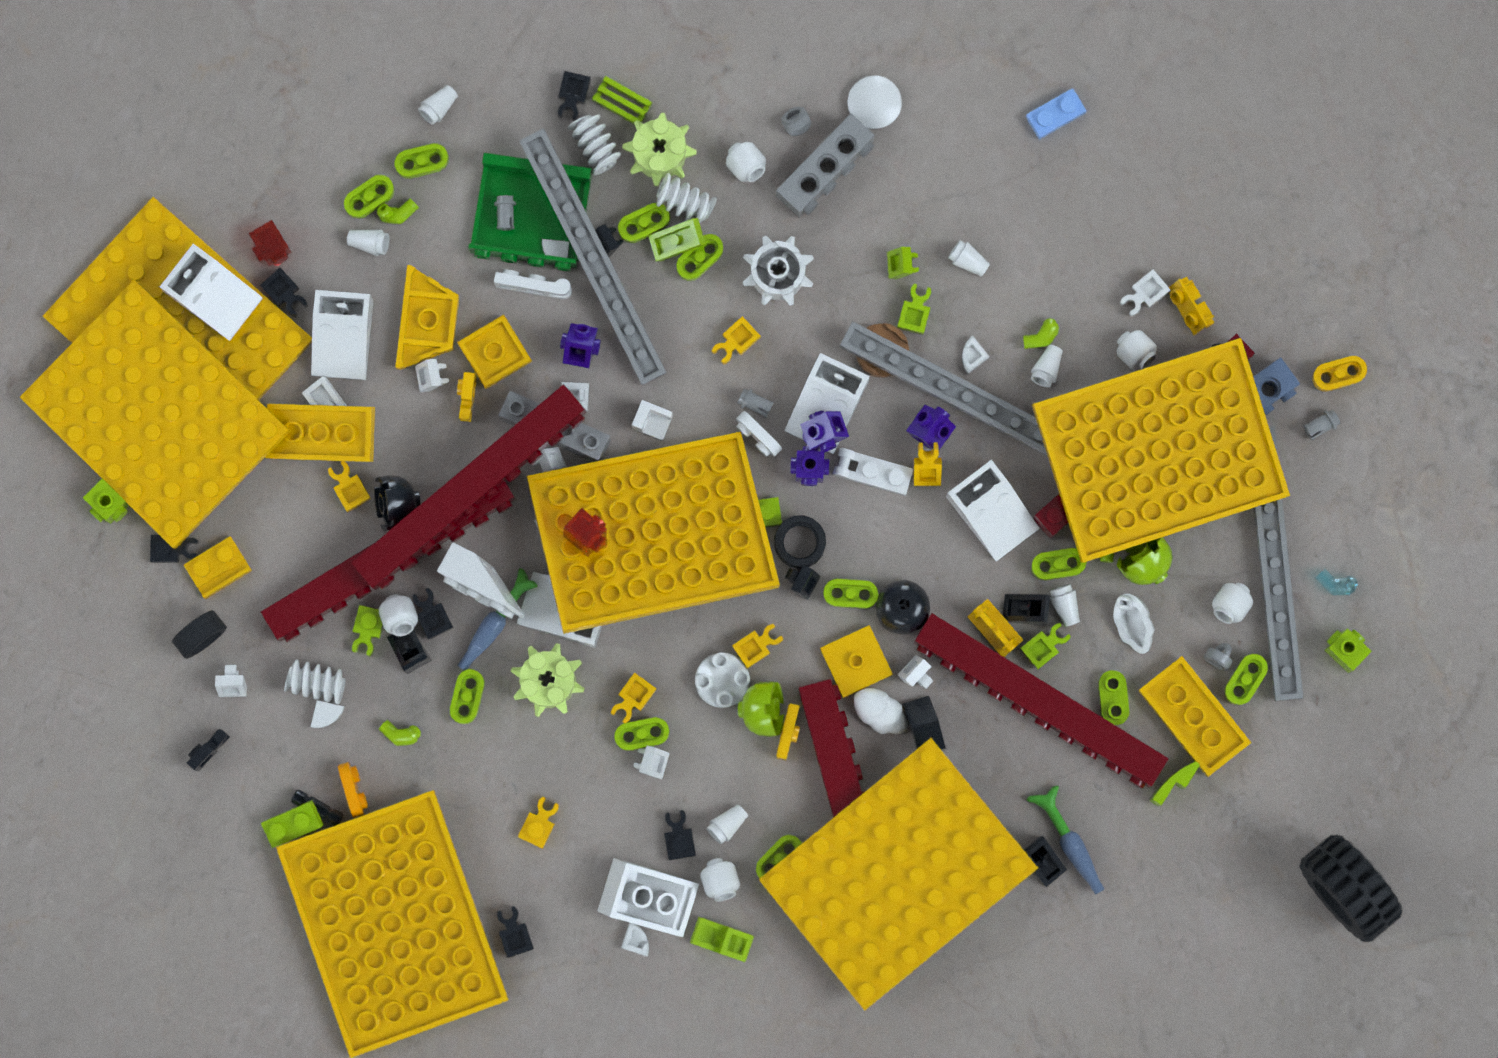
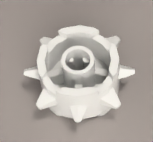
[743,236,814,306]

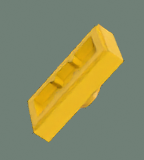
[776,703,800,761]

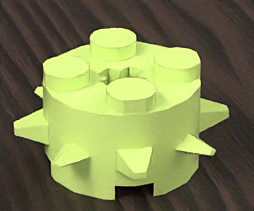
[622,113,697,186]
[511,643,585,717]

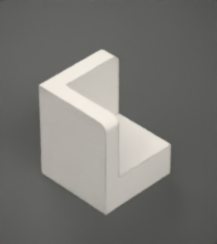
[632,400,673,440]

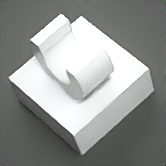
[415,359,449,392]
[561,382,589,412]
[532,447,567,472]
[897,655,933,689]
[215,665,247,697]
[633,746,670,779]

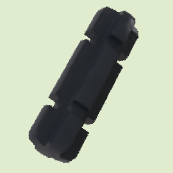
[291,790,344,826]

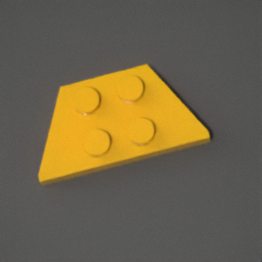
[395,265,459,370]

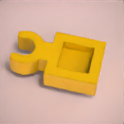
[712,316,761,365]
[457,372,477,422]
[913,442,942,486]
[328,461,371,513]
[732,624,783,669]
[611,672,657,723]
[518,797,559,849]

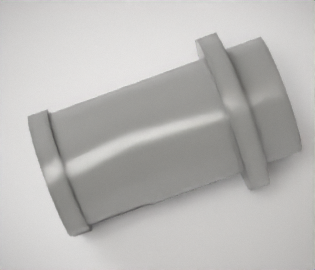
[494,196,516,231]
[737,388,774,418]
[1303,410,1340,440]

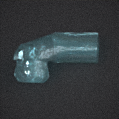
[1315,569,1358,596]

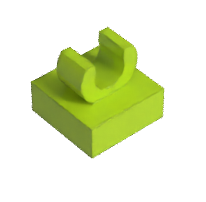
[887,246,919,279]

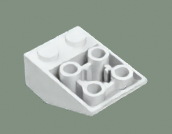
[160,244,263,341]
[311,290,374,380]
[784,353,870,455]
[946,460,1040,562]
[437,543,525,619]
[517,572,602,648]

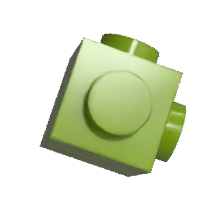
[83,478,129,524]
[1324,628,1372,673]

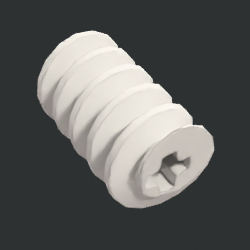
[568,115,621,175]
[656,173,717,223]
[284,659,346,704]

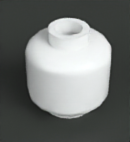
[726,142,766,182]
[1117,330,1157,370]
[1212,583,1253,624]
[379,594,418,636]
[700,858,740,902]

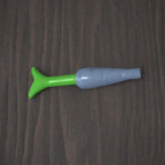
[457,568,538,671]
[1026,785,1105,895]

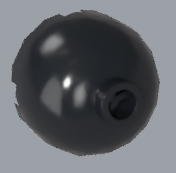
[374,475,421,531]
[876,580,931,635]

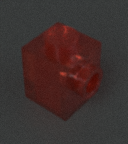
[249,220,292,266]
[563,508,607,557]

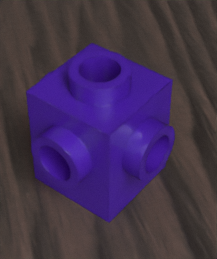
[560,323,601,368]
[906,405,956,450]
[800,411,849,452]
[790,446,830,486]

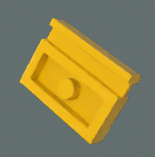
[184,536,252,600]

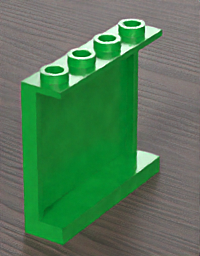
[468,153,592,271]

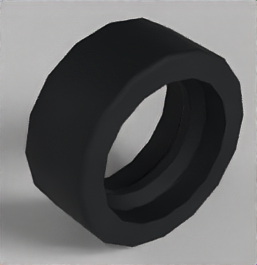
[774,515,826,569]
[172,610,227,659]

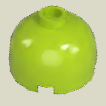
[1116,537,1173,585]
[738,681,784,737]

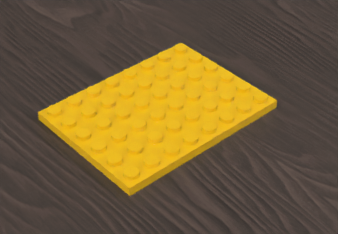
[43,197,312,400]
[20,280,290,549]
[1032,338,1290,563]
[527,432,780,634]
[758,738,1038,1011]
[276,790,509,1058]

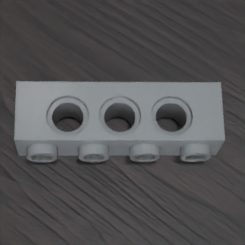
[776,114,875,218]
[499,391,611,462]

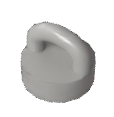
[781,107,811,136]
[1204,643,1232,671]

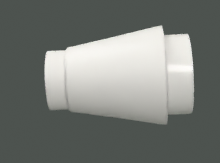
[418,85,458,125]
[347,230,389,256]
[948,240,990,277]
[1031,345,1063,387]
[1050,584,1080,627]
[707,804,748,844]

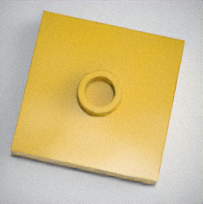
[457,314,532,389]
[820,625,893,698]

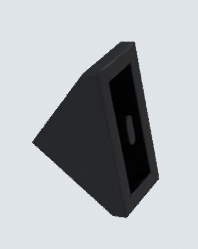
[1003,594,1050,626]
[387,629,432,674]
[902,696,945,750]
[1024,836,1067,887]

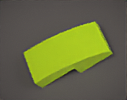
[1149,762,1200,807]
[689,917,754,962]

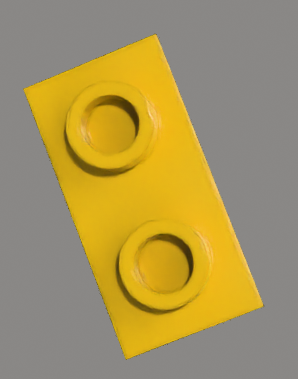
[1169,277,1215,336]
[967,599,1024,657]

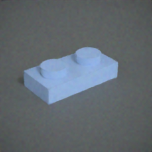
[1026,88,1086,140]

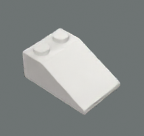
[597,858,699,937]

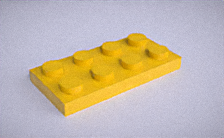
[265,404,375,462]
[1138,656,1252,777]

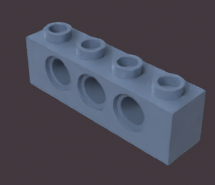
[1253,358,1300,416]

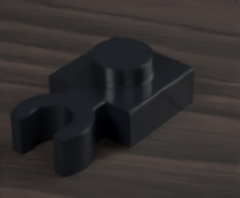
[558,71,591,121]
[260,267,308,317]
[150,535,199,563]
[412,588,454,640]
[187,729,230,772]
[664,810,696,861]
[497,906,534,958]

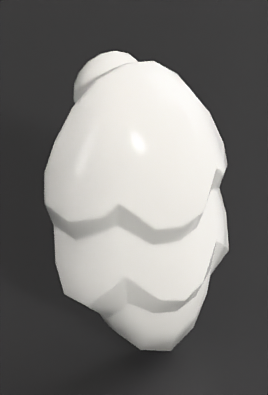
[1113,594,1155,654]
[854,688,908,734]

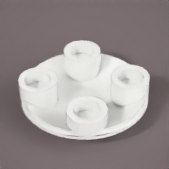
[848,76,902,130]
[695,653,750,708]

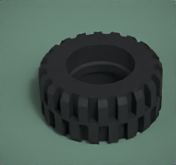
[1300,834,1403,942]

